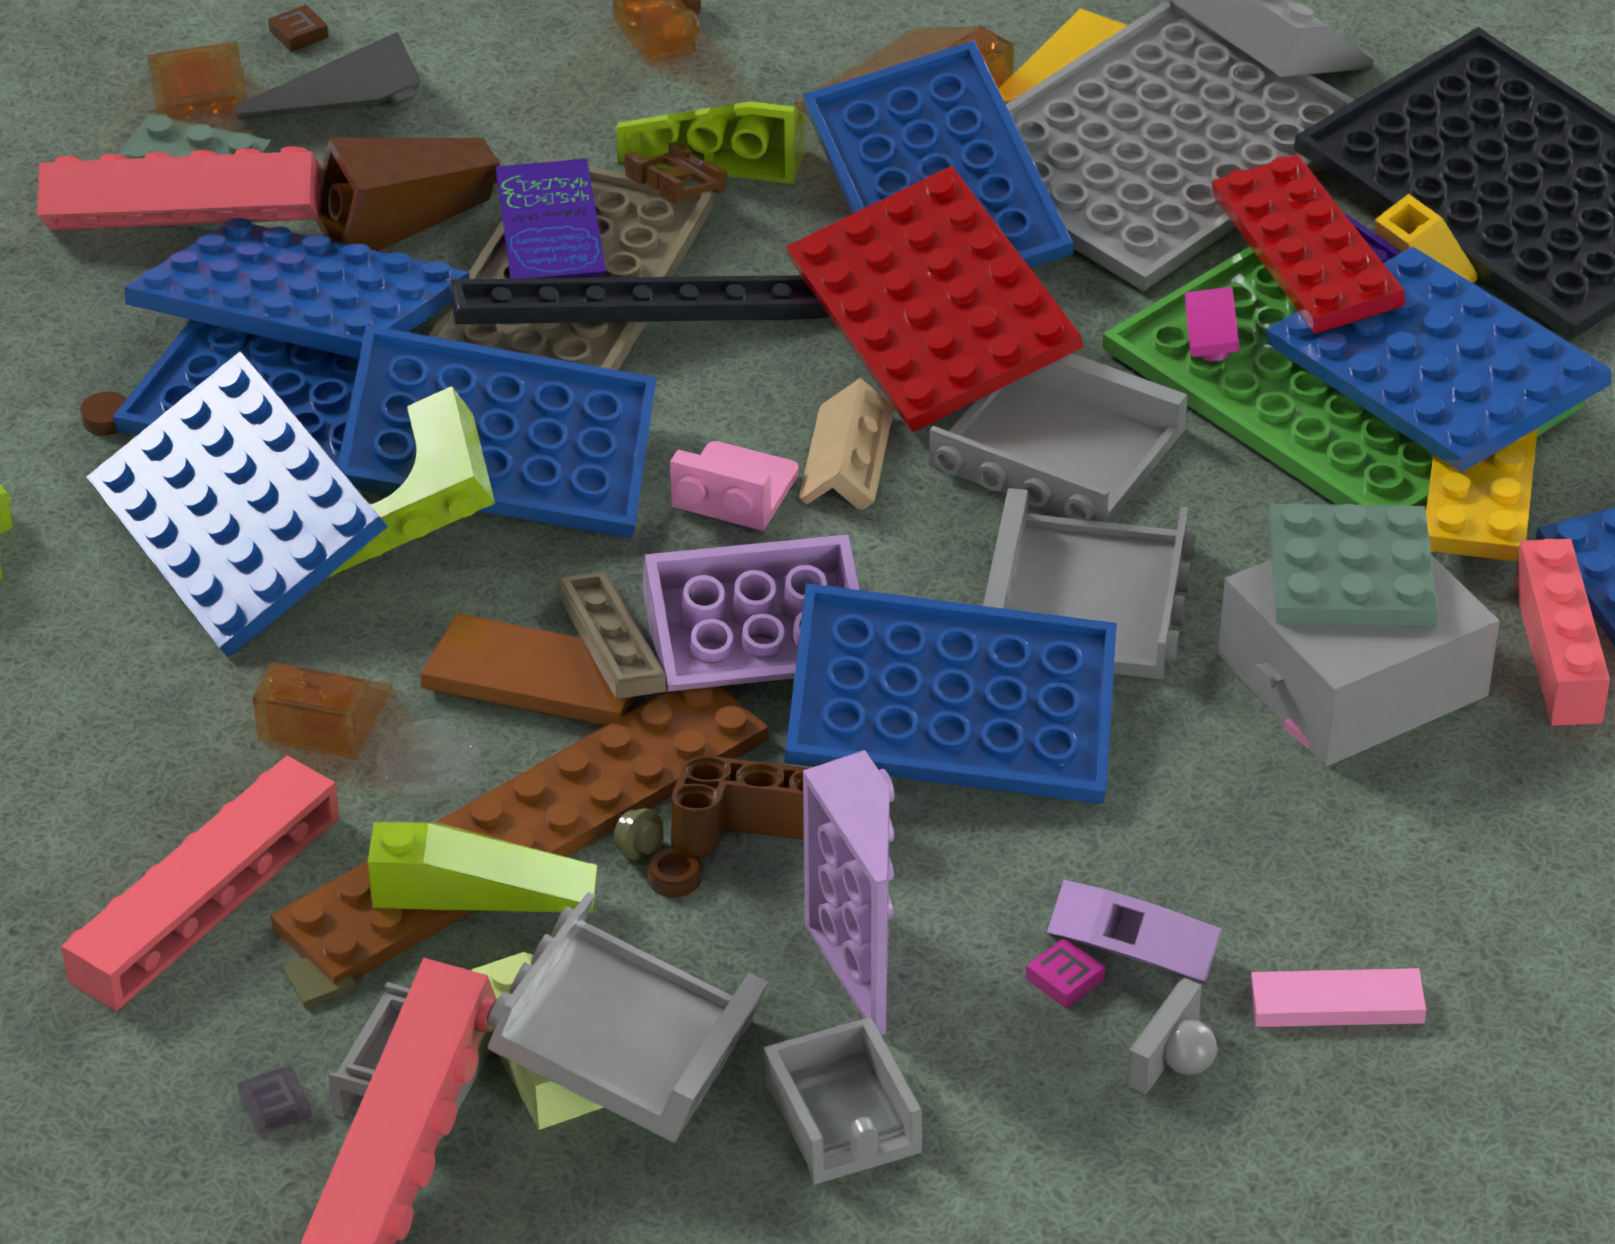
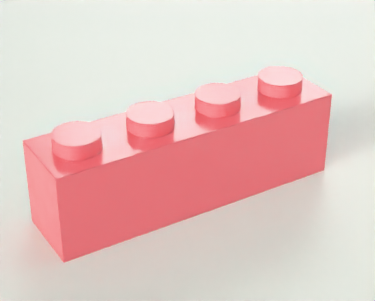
[1514,539,1610,726]

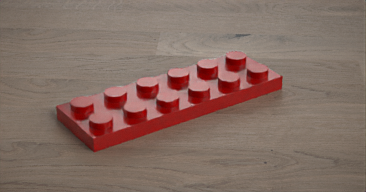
[1211,154,1406,334]

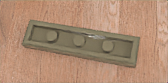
[557,572,667,699]

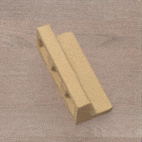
[799,378,894,510]

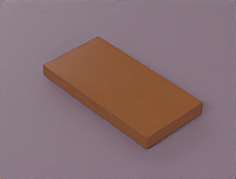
[421,613,636,725]

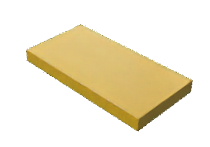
[998,8,1128,104]

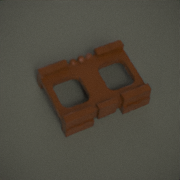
[624,142,727,204]

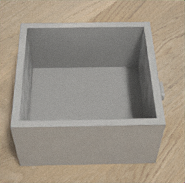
[1218,555,1500,767]

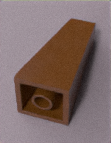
[315,137,500,252]

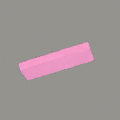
[1250,968,1426,1027]

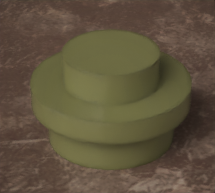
[614,808,664,863]

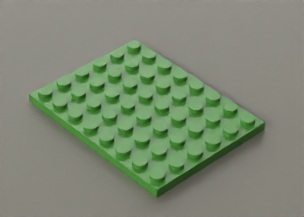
[1102,247,1585,509]

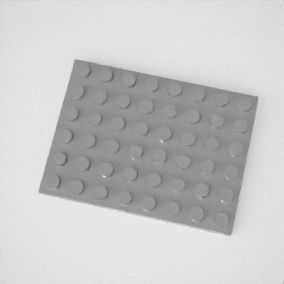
[1006,0,1354,292]

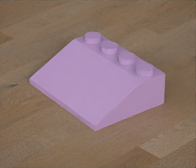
[642,535,860,691]
[803,750,895,1035]

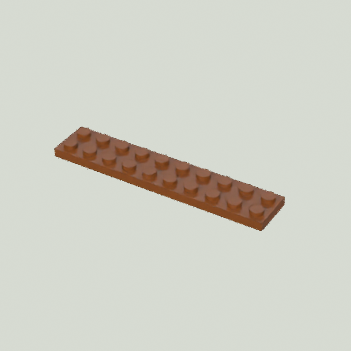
[270,686,769,984]

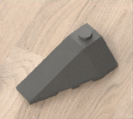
[234,32,421,120]

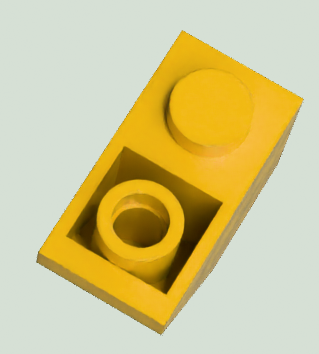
[1375,194,1477,283]

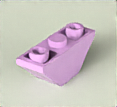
[1047,880,1222,982]

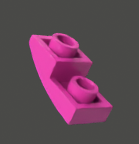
[1185,287,1240,361]

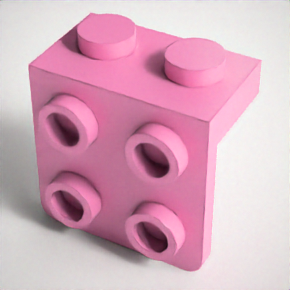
[670,441,799,531]

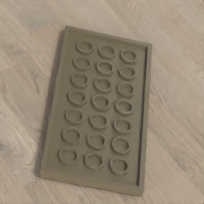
[428,157,714,370]

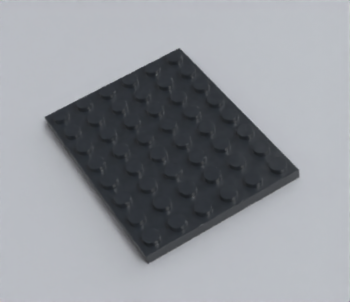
[1293,27,1615,340]

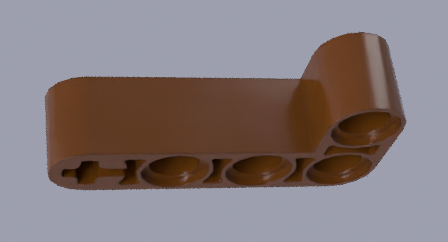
[671,756,890,856]

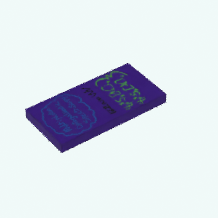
[496,158,606,279]

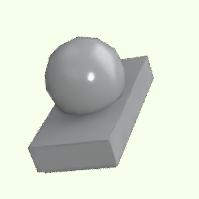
[1127,978,1218,1094]

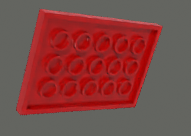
[786,166,1084,433]

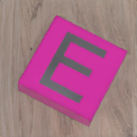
[1026,938,1105,1009]

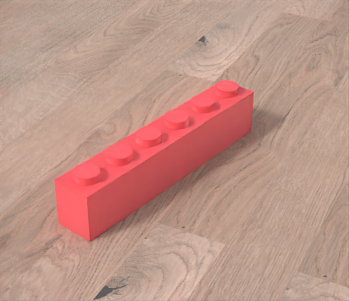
[37,146,322,230]
[61,756,339,1012]
[300,958,497,1244]

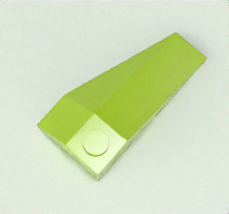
[616,101,806,184]
[368,822,598,913]

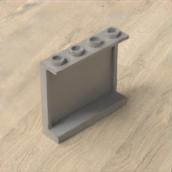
[929,353,1188,523]
[983,488,1196,679]
[487,892,769,1143]

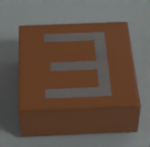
[268,5,329,52]

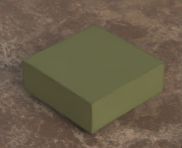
[283,957,356,1009]

